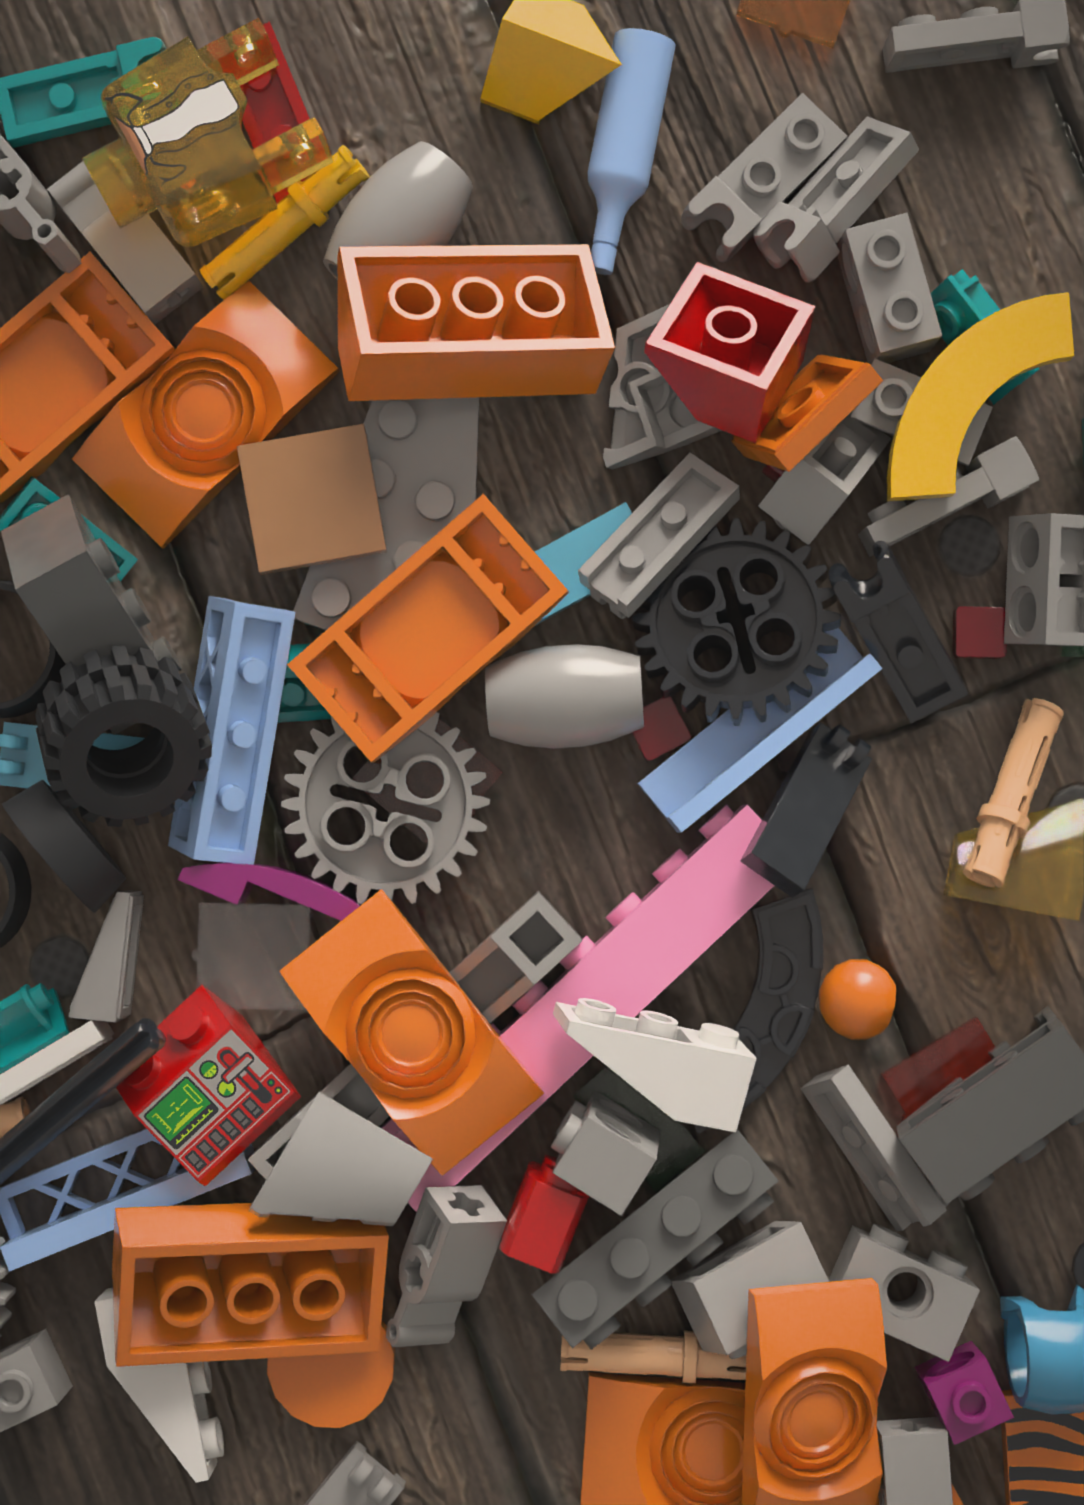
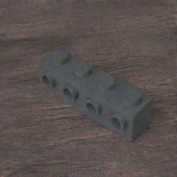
[531,1129,778,1350]

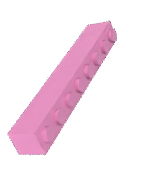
[381,804,775,1212]

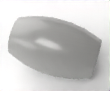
[323,141,473,280]
[485,644,644,749]

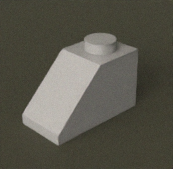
[758,412,891,545]

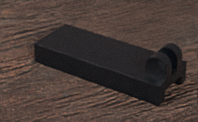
[740,723,872,898]

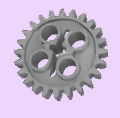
[281,713,490,904]

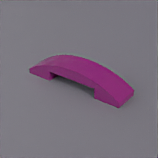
[178,863,362,921]

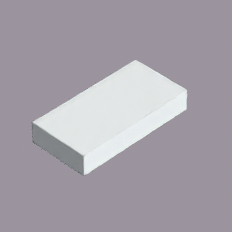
[0,1020,114,1105]

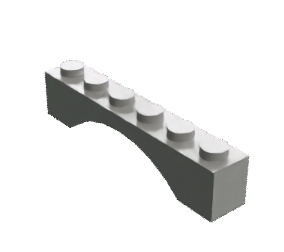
[248,890,583,1179]

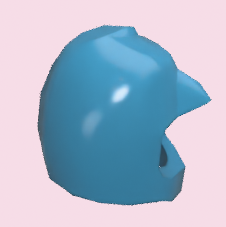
[1000,1285,1084,1414]

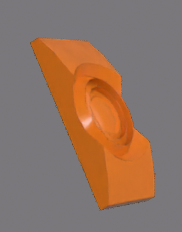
[0,251,175,503]
[72,281,340,549]
[287,494,569,763]
[279,889,544,1176]
[742,1278,887,1505]
[580,1372,746,1505]

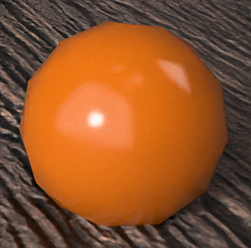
[818,959,896,1040]

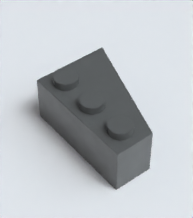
[1,494,182,735]
[896,1006,1084,1204]

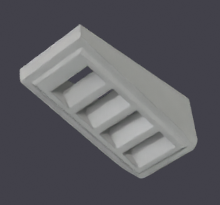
[68,890,144,1022]

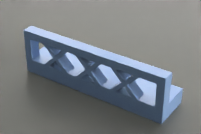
[168,596,296,865]
[637,628,883,833]
[0,1128,256,1272]

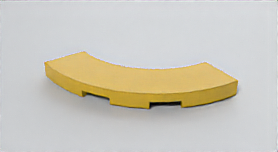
[887,292,1074,501]

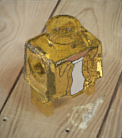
[82,18,334,248]

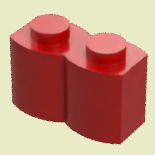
[499,1155,589,1274]

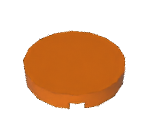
[267,1321,395,1428]

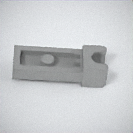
[882,0,1070,73]
[681,93,848,263]
[753,116,919,282]
[858,436,1039,557]

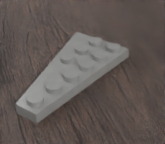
[293,397,479,685]

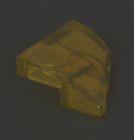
[944,798,1084,921]

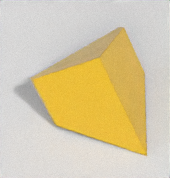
[480,0,622,125]

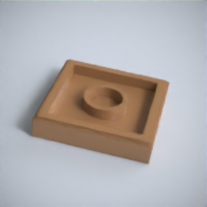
[237,423,387,575]

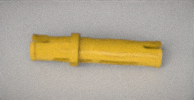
[200,145,370,300]

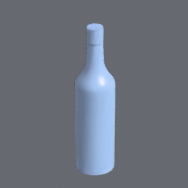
[587,28,676,275]

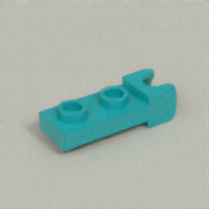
[0,37,180,148]

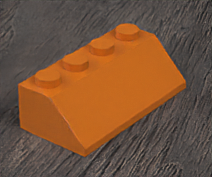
[337,244,615,401]
[112,1203,389,1367]

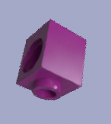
[914,1340,1014,1445]

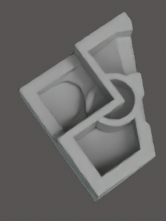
[603,304,722,470]
[249,1092,433,1226]

